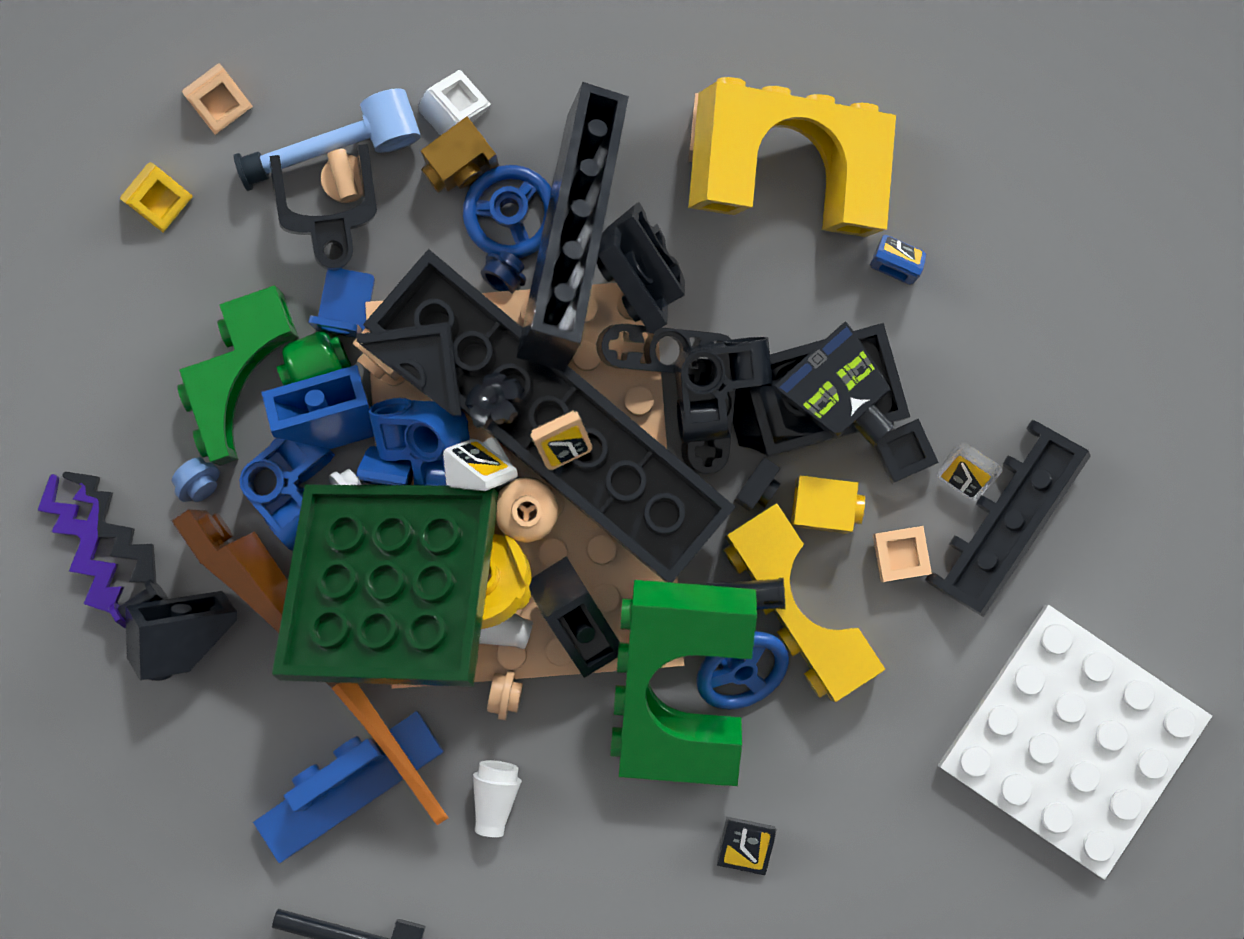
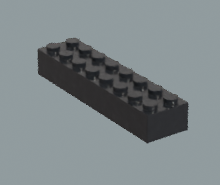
[363,249,736,583]

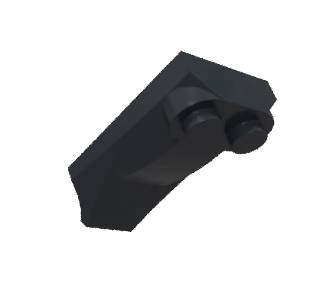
[733,323,911,457]

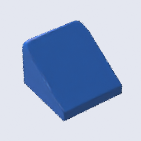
[356,446,413,485]

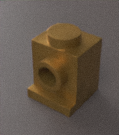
[420,116,499,192]

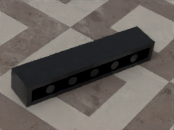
[516,82,629,371]

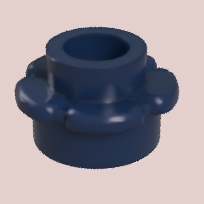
[481,251,526,293]

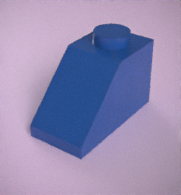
[261,365,374,449]

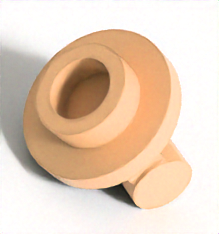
[321,149,363,203]

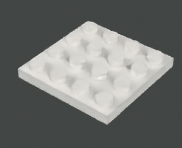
[938,605,1212,880]

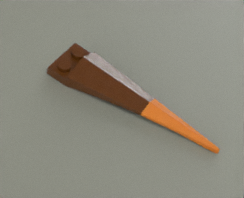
[172,509,448,826]

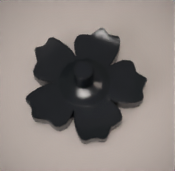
[465,372,525,430]

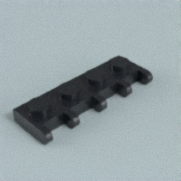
[925,420,1091,617]

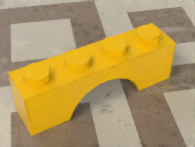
[723,503,886,702]

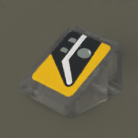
[936,442,1003,501]

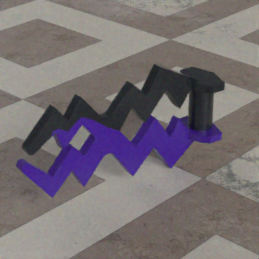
[37,472,168,628]

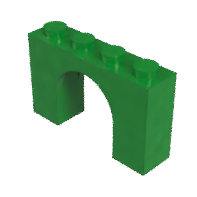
[610,580,757,787]

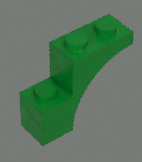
[177,285,299,466]

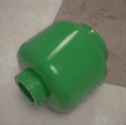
[276,331,351,386]

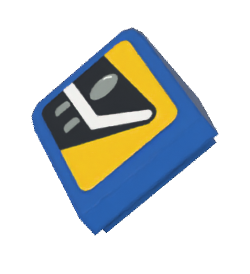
[870,235,926,285]

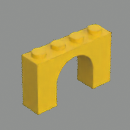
[688,77,896,237]

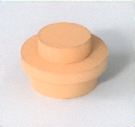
[487,671,523,721]

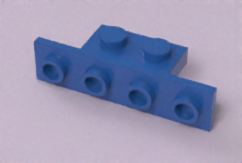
[253,711,444,863]

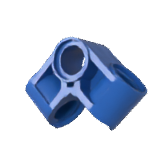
[368,398,470,486]
[239,438,335,551]

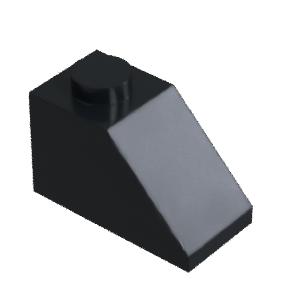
[529,556,620,678]
[125,591,237,681]

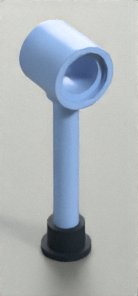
[234,88,421,191]

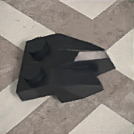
[596,202,685,334]

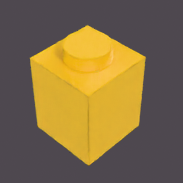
[790,475,865,534]

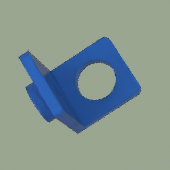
[308,269,375,338]

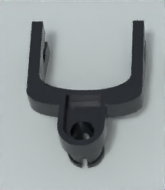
[269,144,377,270]

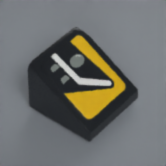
[717,816,777,875]

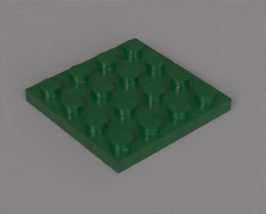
[272,485,499,687]

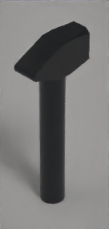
[272,909,426,939]

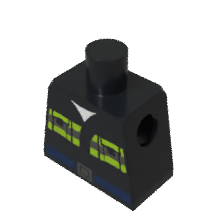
[774,321,894,446]

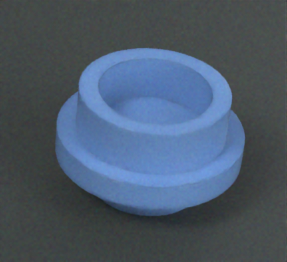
[172,457,220,502]

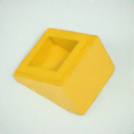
[120,162,193,233]

